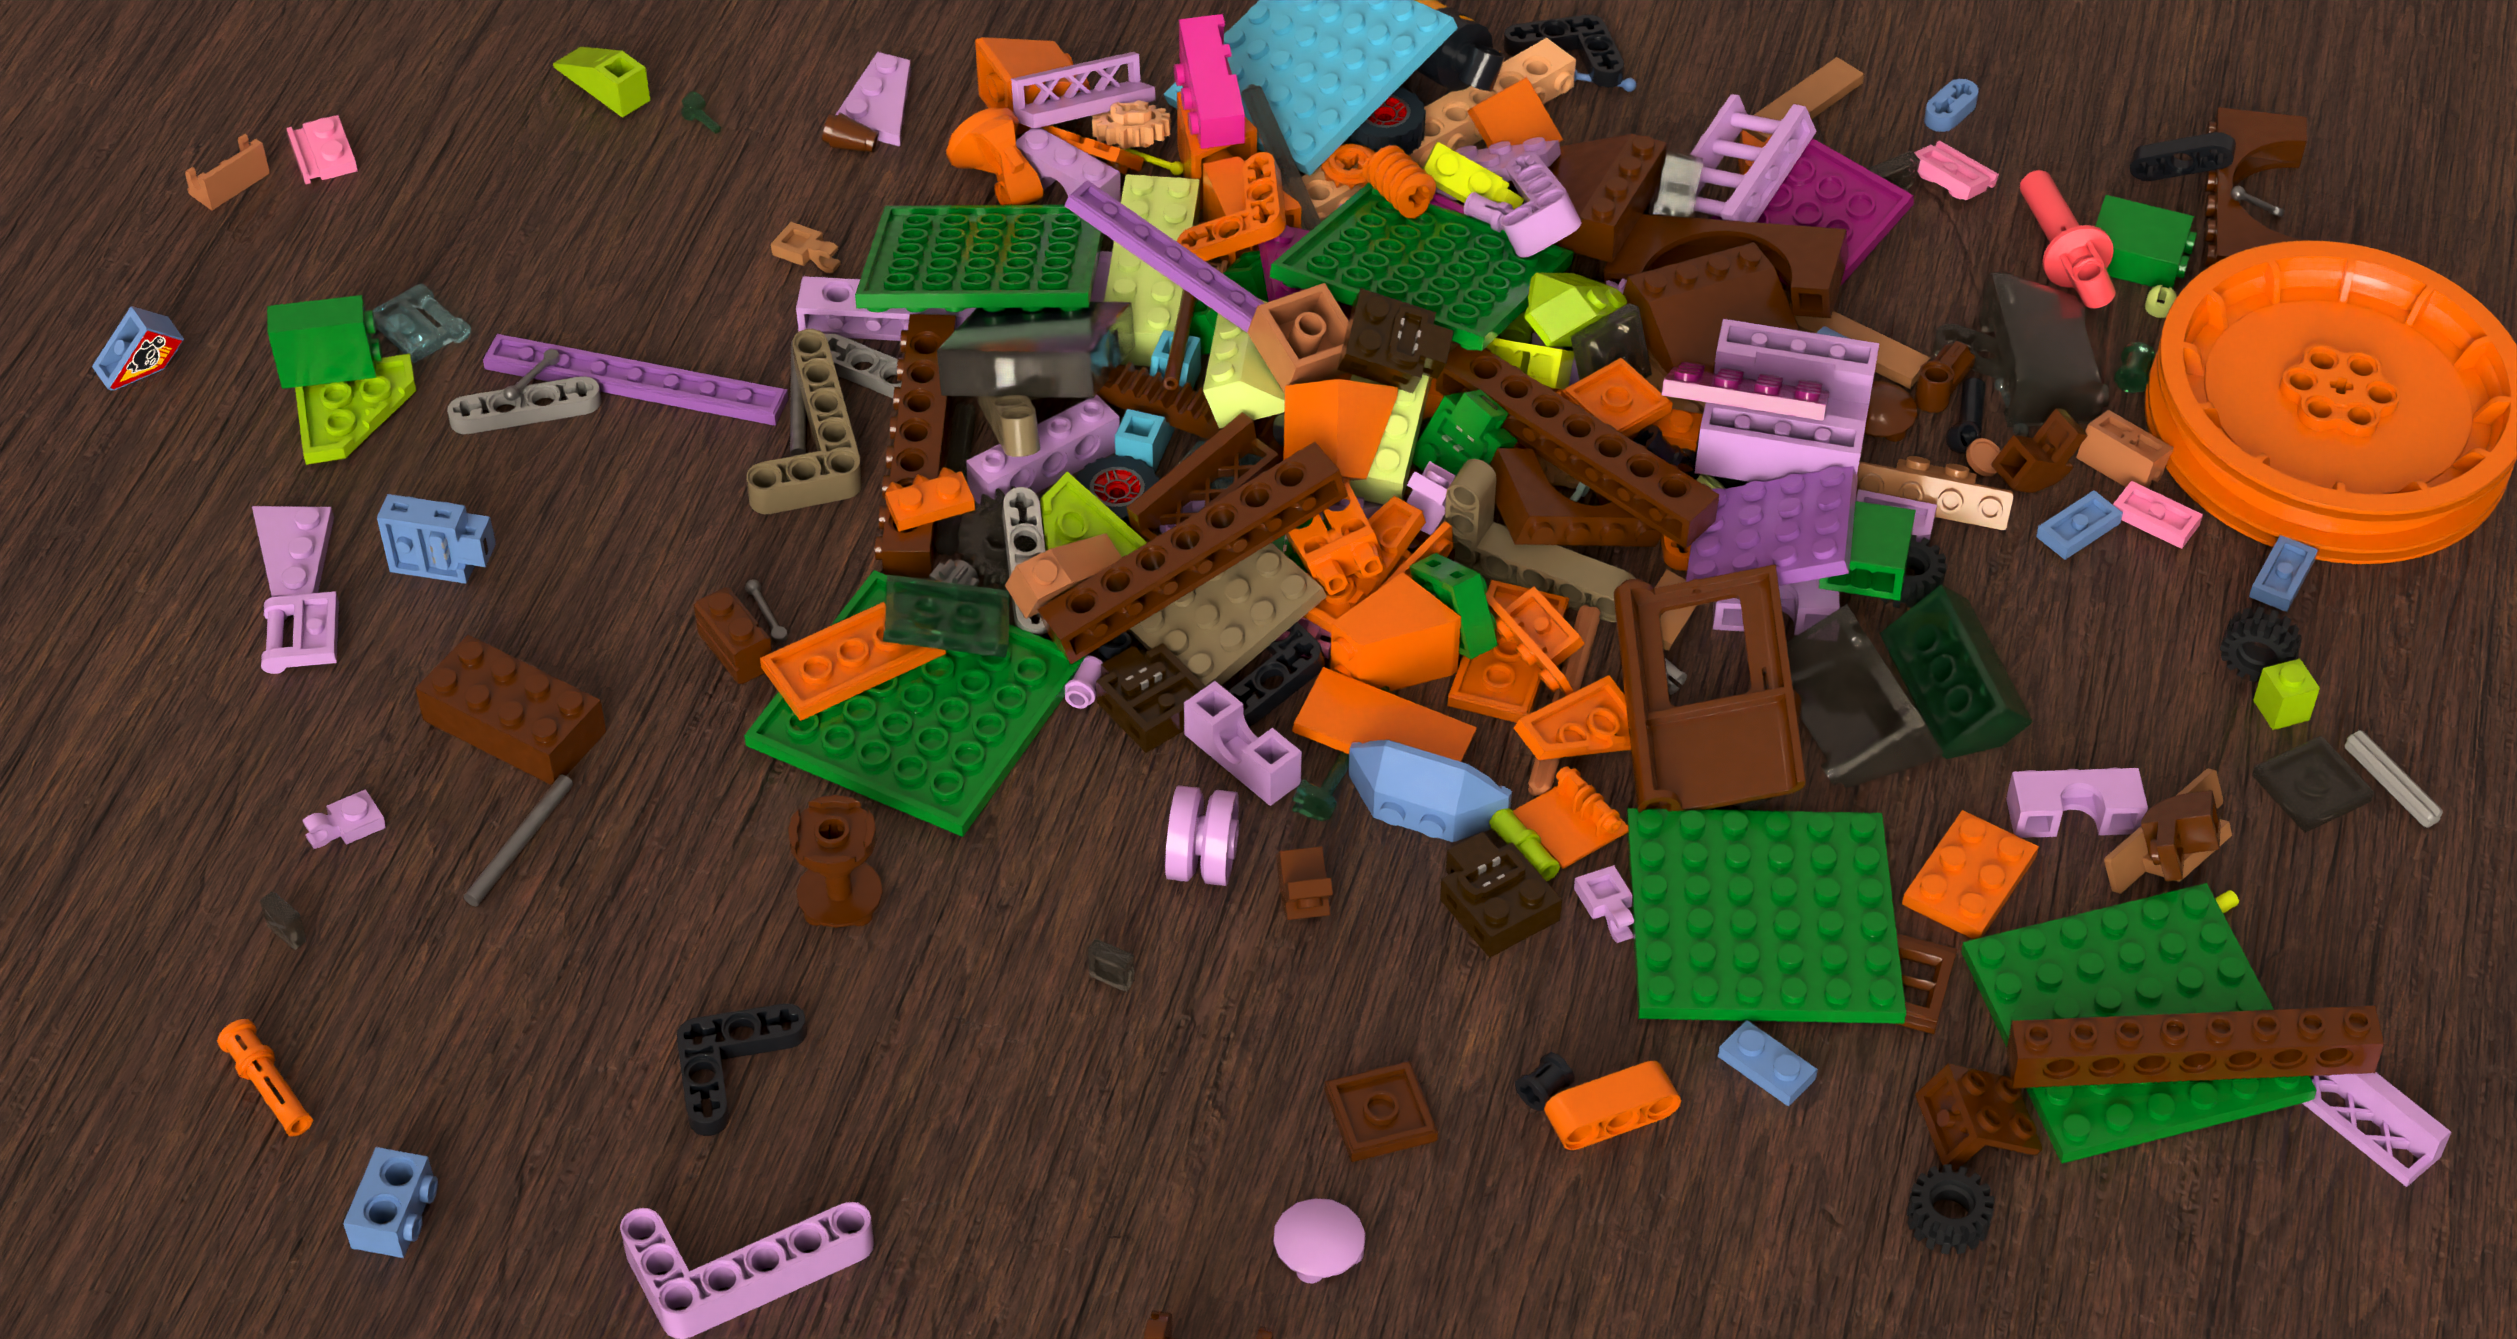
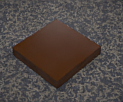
[1325,1061,1438,1162]

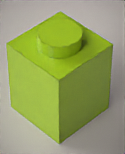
[2253,658,2320,730]

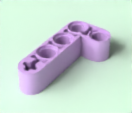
[1501,151,1582,257]

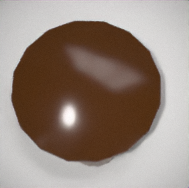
[1864,381,1918,442]

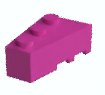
[1174,14,1245,149]

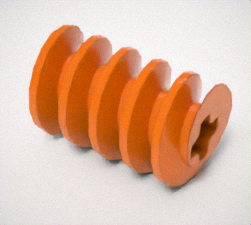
[1362,145,1436,219]

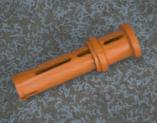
[217,1019,313,1137]

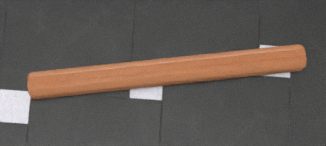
[1528,605,1601,796]

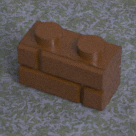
[693,587,772,684]

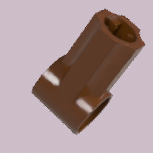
[1914,341,1975,413]

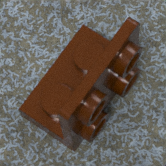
[1915,1063,2043,1171]

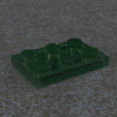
[883,575,1009,658]

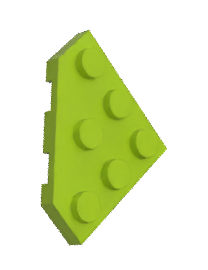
[295,353,416,465]
[1040,472,1147,557]

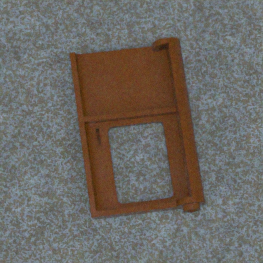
[1614,564,1806,812]

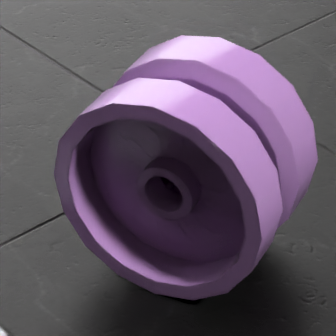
[1165,785,1239,886]

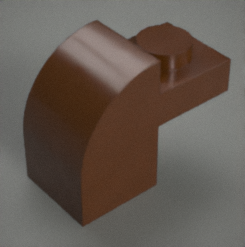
[1991,408,2088,493]
[2141,790,2221,881]
[1276,846,1333,920]

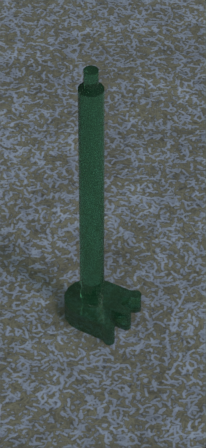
[1292,686,1390,821]

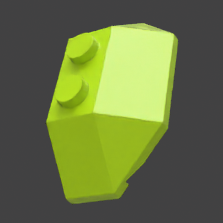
[1525,273,1633,347]

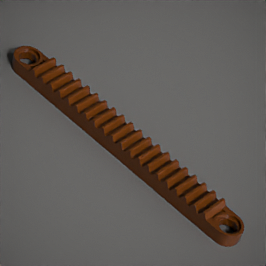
[1076,357,1423,502]

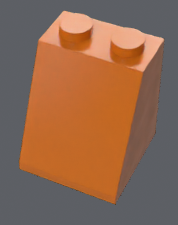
[975,37,1090,135]
[1177,91,1257,209]
[1203,156,1301,266]
[1283,379,1398,484]
[1330,572,1461,692]

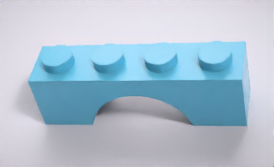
[1115,330,1201,472]

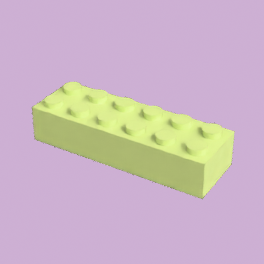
[1099,174,1200,366]

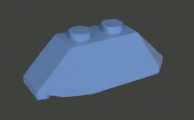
[1349,740,1512,842]

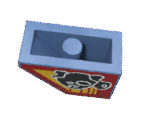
[92,306,184,391]

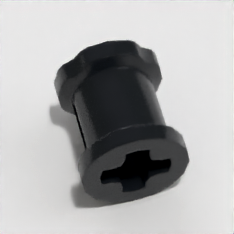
[1515,1052,1575,1111]

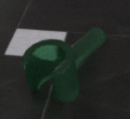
[681,91,721,134]

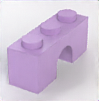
[1016,127,1121,203]
[1713,579,1840,637]
[1184,681,1302,806]
[2006,767,2148,838]

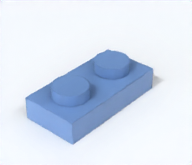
[2036,490,2123,560]
[2249,535,2318,612]
[1718,1020,1818,1107]

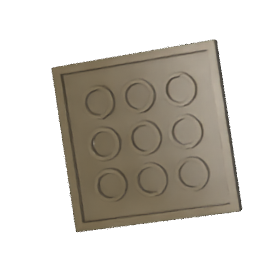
[1127,543,1327,687]

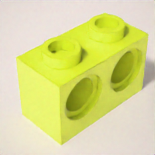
[1486,338,1575,389]

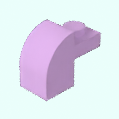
[1406,461,1456,536]

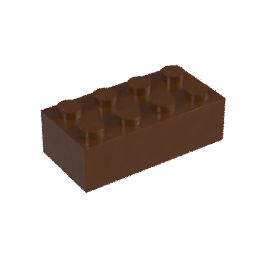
[415,635,607,785]

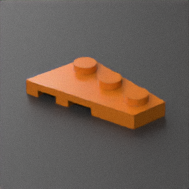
[1040,125,1145,175]
[1514,675,1631,760]

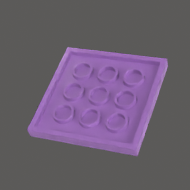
[1686,466,1858,586]

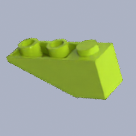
[553,47,650,118]

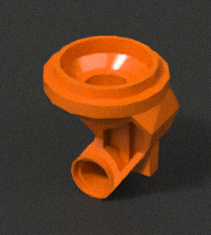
[946,108,1043,205]

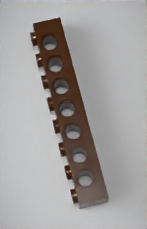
[875,314,957,578]
[1436,345,1719,549]
[1037,442,1348,664]
[2007,1005,2384,1088]

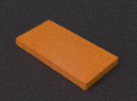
[1447,580,1570,723]
[760,592,946,721]
[1292,667,1477,762]

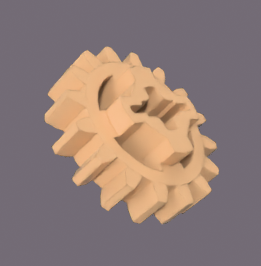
[1092,100,1171,150]

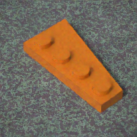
[1303,496,1426,633]

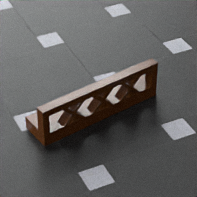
[1126,412,1280,543]

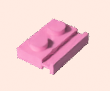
[286,115,358,185]
[1907,141,1999,200]

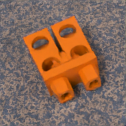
[1286,482,1384,595]

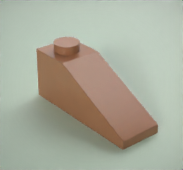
[1005,534,1122,619]

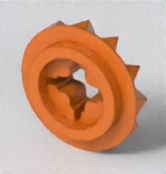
[1321,144,1375,190]

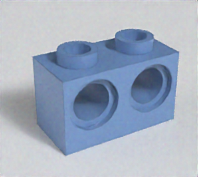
[343,1147,438,1258]

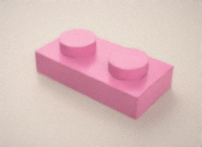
[2113,481,2203,549]

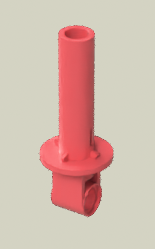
[2020,170,2116,309]

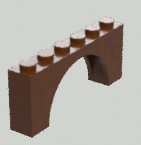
[2204,107,2308,267]
[1604,214,1848,318]

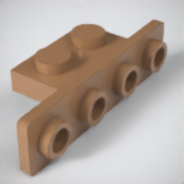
[1856,456,2014,530]
[2104,768,2232,894]

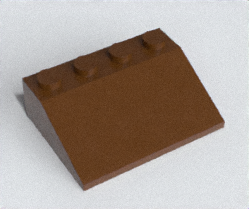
[1523,134,1667,263]
[1623,242,1800,374]

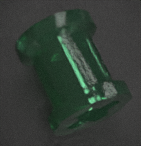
[2114,342,2156,393]

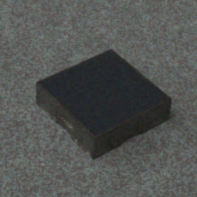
[937,302,1135,398]

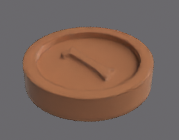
[1966,438,2001,477]

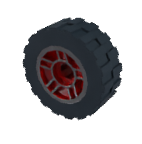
[1346,88,1426,155]
[1076,455,1160,528]

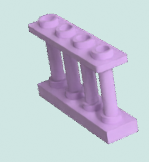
[1660,94,1817,222]

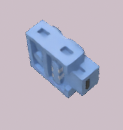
[377,494,496,584]

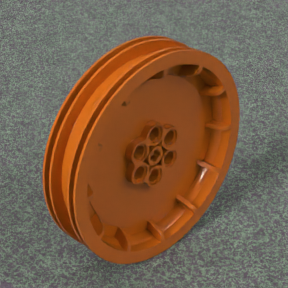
[2145,241,2517,564]

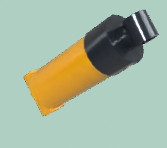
[1415,0,1506,91]

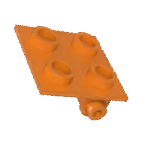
[1513,766,1628,869]

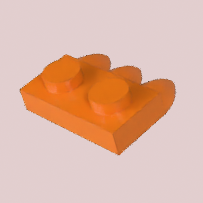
[885,467,975,532]

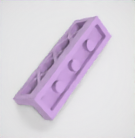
[1011,52,1156,129]
[2303,1072,2451,1187]

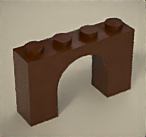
[1490,448,1662,547]

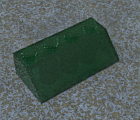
[1879,584,2033,759]

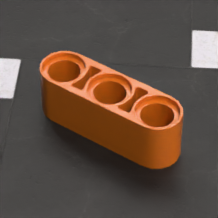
[1544,1061,1681,1150]

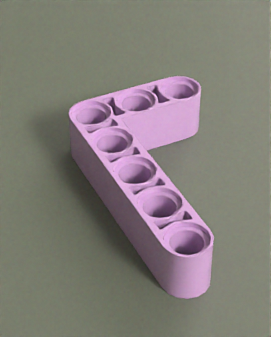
[620,1202,874,1339]

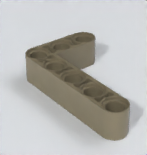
[746,329,862,514]
[973,350,1084,457]
[1444,459,1636,623]

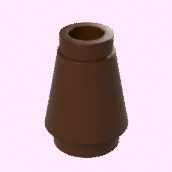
[822,112,879,153]

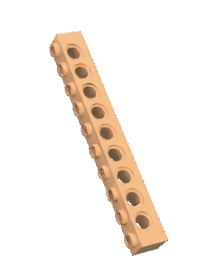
[1282,38,1576,231]

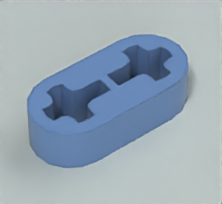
[1924,79,1979,132]

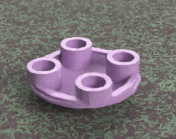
[1273,1198,1365,1283]

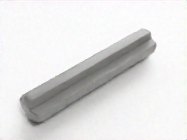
[2345,730,2443,828]

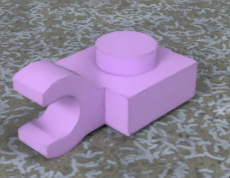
[303,789,386,849]
[1574,865,1634,943]

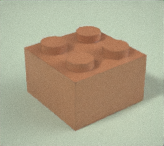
[1247,283,1348,394]

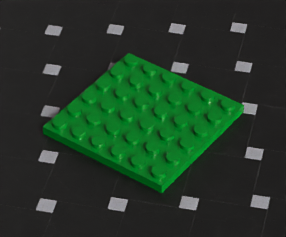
[1270,183,1574,351]
[855,205,1104,312]
[744,570,1086,837]
[1626,808,1906,1024]
[1961,883,2317,1164]

